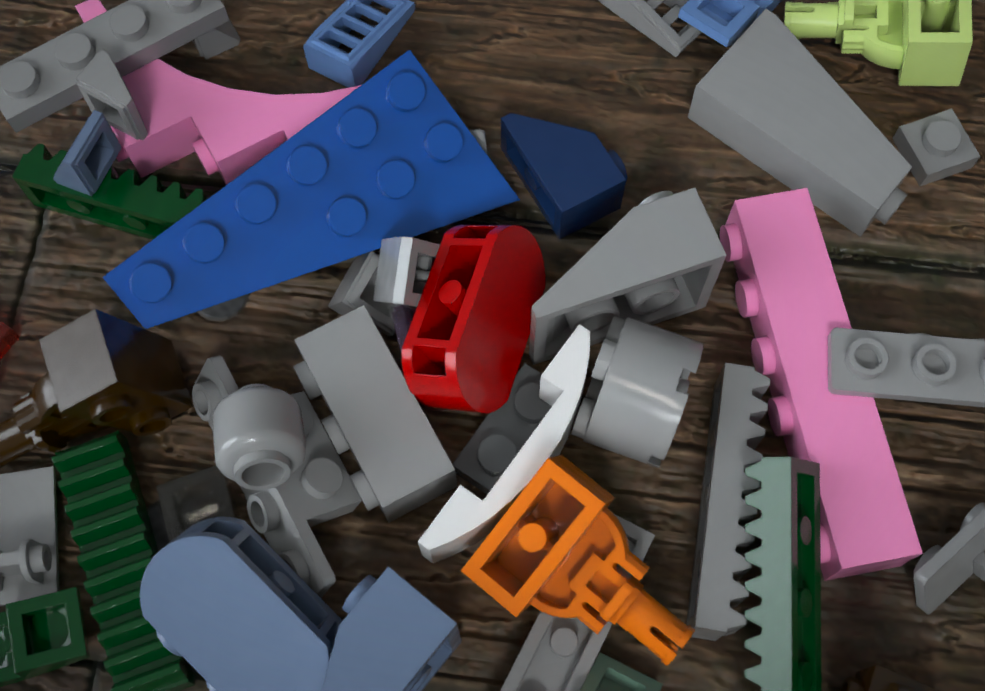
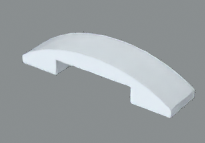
[418,324,590,563]

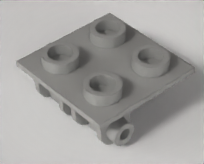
[0,466,60,606]

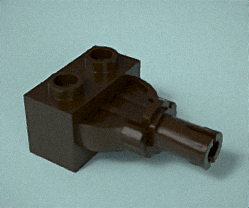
[0,309,193,468]

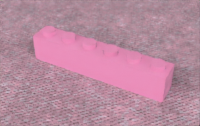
[720,188,923,581]

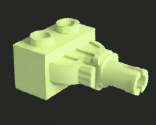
[784,0,973,86]

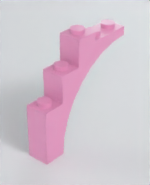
[75,0,361,185]

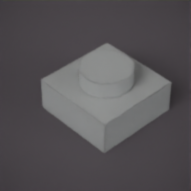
[892,108,981,186]

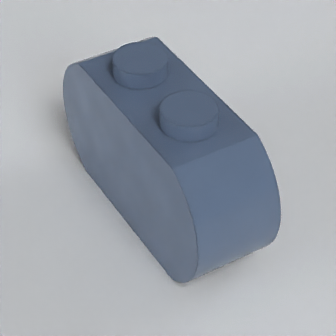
[140,517,342,691]

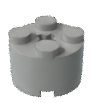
[571,316,704,468]

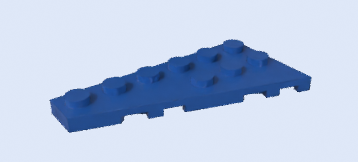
[102,50,520,329]

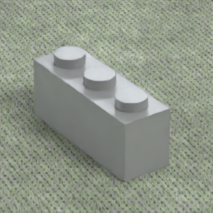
[293,305,458,523]

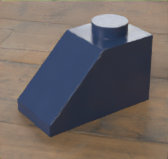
[501,113,628,240]

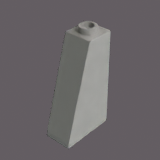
[687,9,912,237]

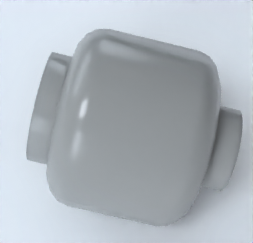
[212,384,306,490]

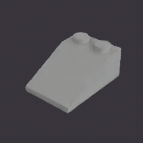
[529,187,727,365]

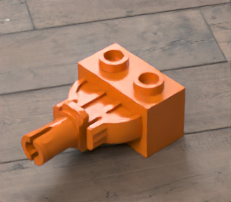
[461,455,695,666]

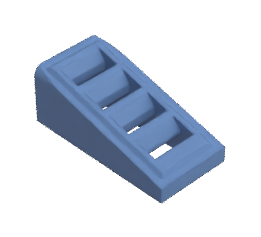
[303,0,416,88]

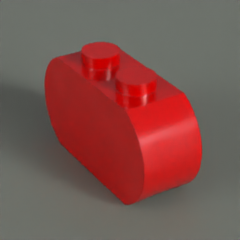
[401,225,546,413]

